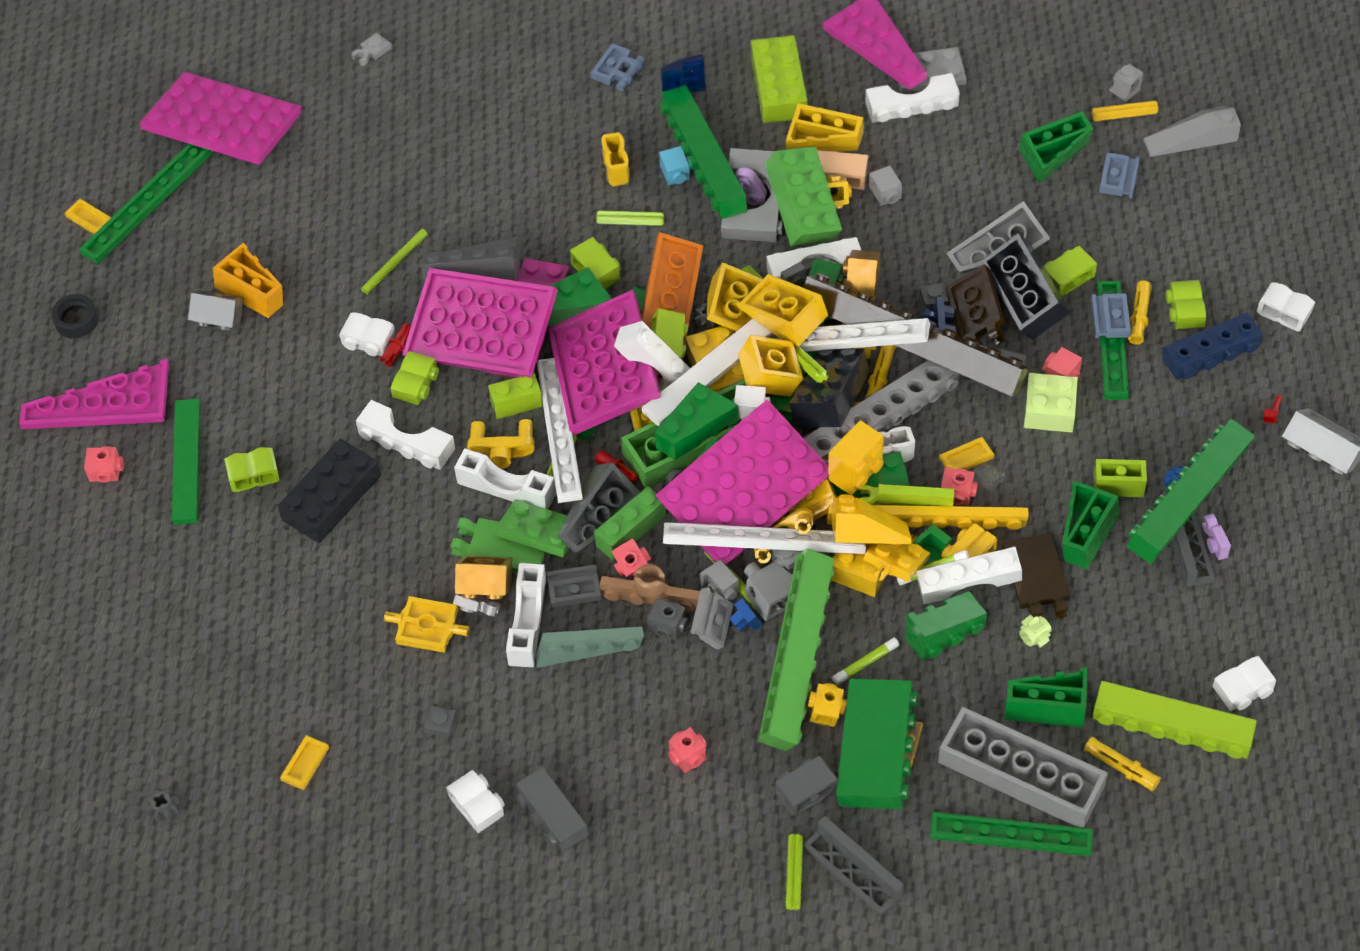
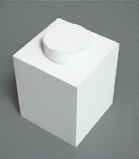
[734,385,770,420]

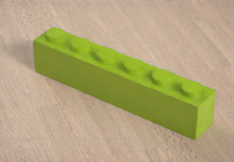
[1092,681,1257,759]

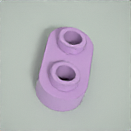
[735,168,767,205]

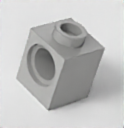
[869,166,902,206]

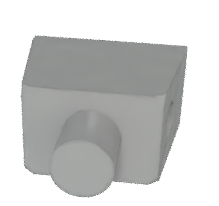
[744,562,792,621]

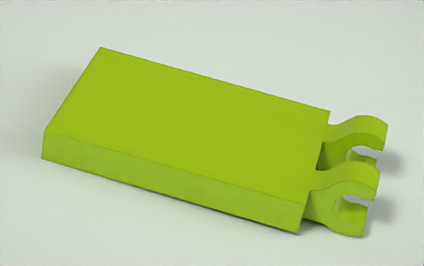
[861,484,954,506]

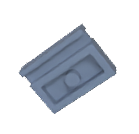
[1099,153,1140,198]
[1091,293,1131,338]

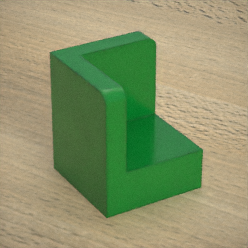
[913,524,952,566]

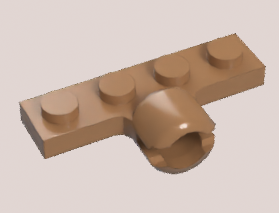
[600,564,700,613]

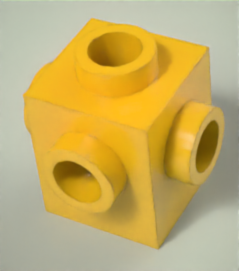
[827,175,852,209]
[807,683,847,727]

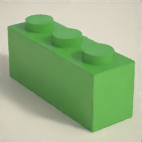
[594,487,666,561]

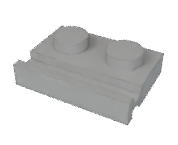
[690,587,734,649]

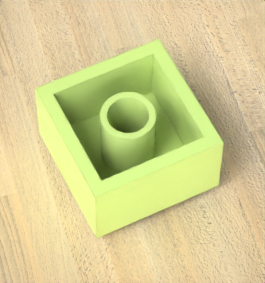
[1024,373,1078,432]

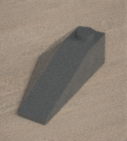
[558,462,640,553]

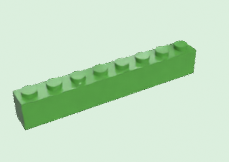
[758,548,834,751]

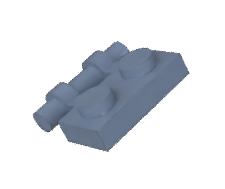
[591,43,645,91]

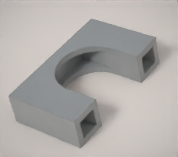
[721,148,783,242]

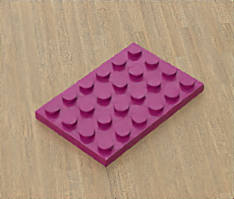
[140,72,302,165]
[402,268,558,378]
[548,290,661,435]
[656,400,829,566]

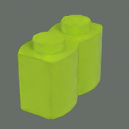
[1165,280,1206,329]
[390,351,439,406]
[224,447,280,492]

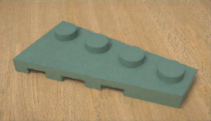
[535,627,644,668]

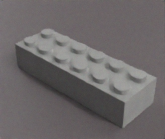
[938,707,1108,828]

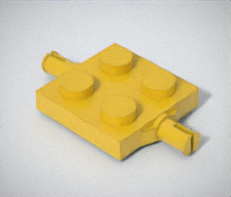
[863,534,930,582]
[384,596,470,653]

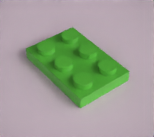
[495,499,569,557]

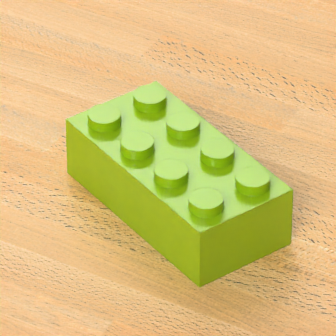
[751,35,807,123]

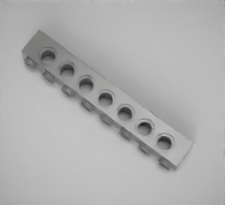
[803,360,960,465]

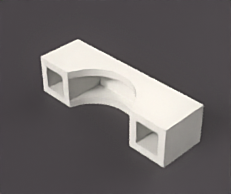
[865,73,959,123]
[767,237,861,279]
[614,321,691,391]
[356,400,455,470]
[454,448,556,509]
[916,547,1022,604]
[506,563,547,667]

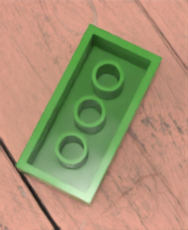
[765,146,842,246]

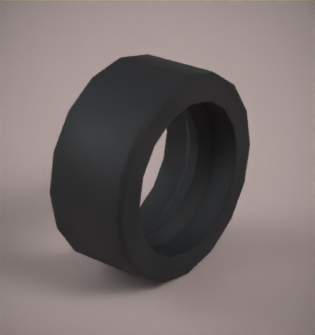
[51,294,99,338]

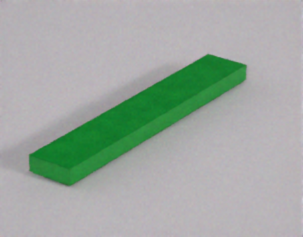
[1096,281,1129,400]
[172,398,200,525]
[930,812,1093,856]

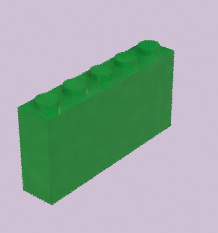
[836,679,918,809]

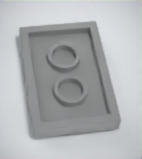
[898,47,967,93]

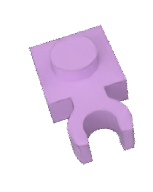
[1202,514,1231,560]

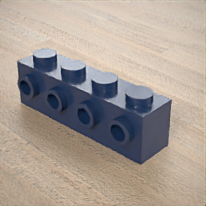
[1162,312,1263,380]

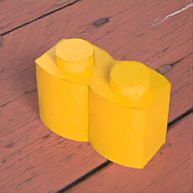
[602,132,630,186]

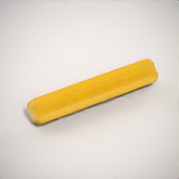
[1092,100,1158,121]

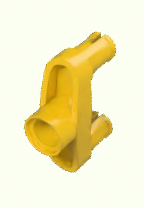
[467,419,535,469]
[754,508,814,563]

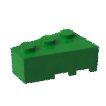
[1018,111,1093,183]
[547,267,612,326]
[655,382,739,460]
[828,451,910,499]
[1063,480,1120,569]
[905,591,987,661]
[1005,667,1088,727]

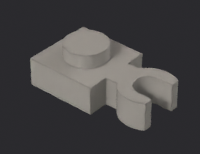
[351,32,392,66]
[453,594,501,617]

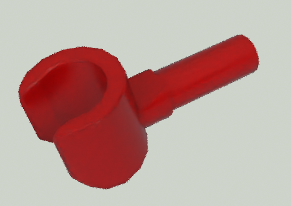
[1263,396,1282,423]

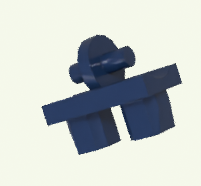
[916,297,956,332]

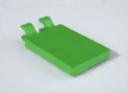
[450,518,546,573]

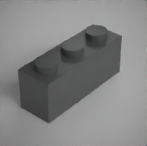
[516,767,588,852]

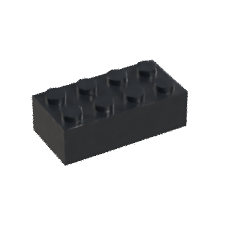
[981,233,1071,340]
[789,348,869,427]
[277,438,381,544]

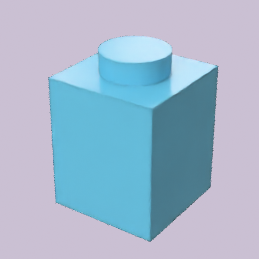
[659,146,690,185]

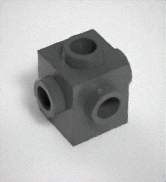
[647,598,688,641]

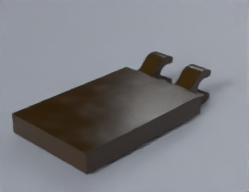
[945,264,1006,346]
[1002,533,1070,618]

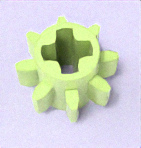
[1019,615,1051,648]

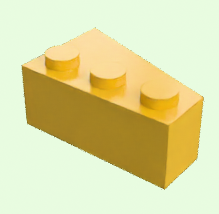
[786,103,864,152]

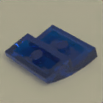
[660,54,706,92]

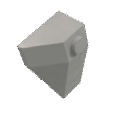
[1144,106,1241,157]
[946,201,1050,272]

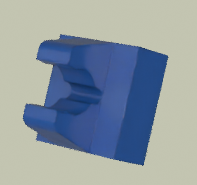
[730,599,763,631]

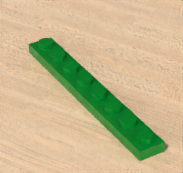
[79,144,215,265]

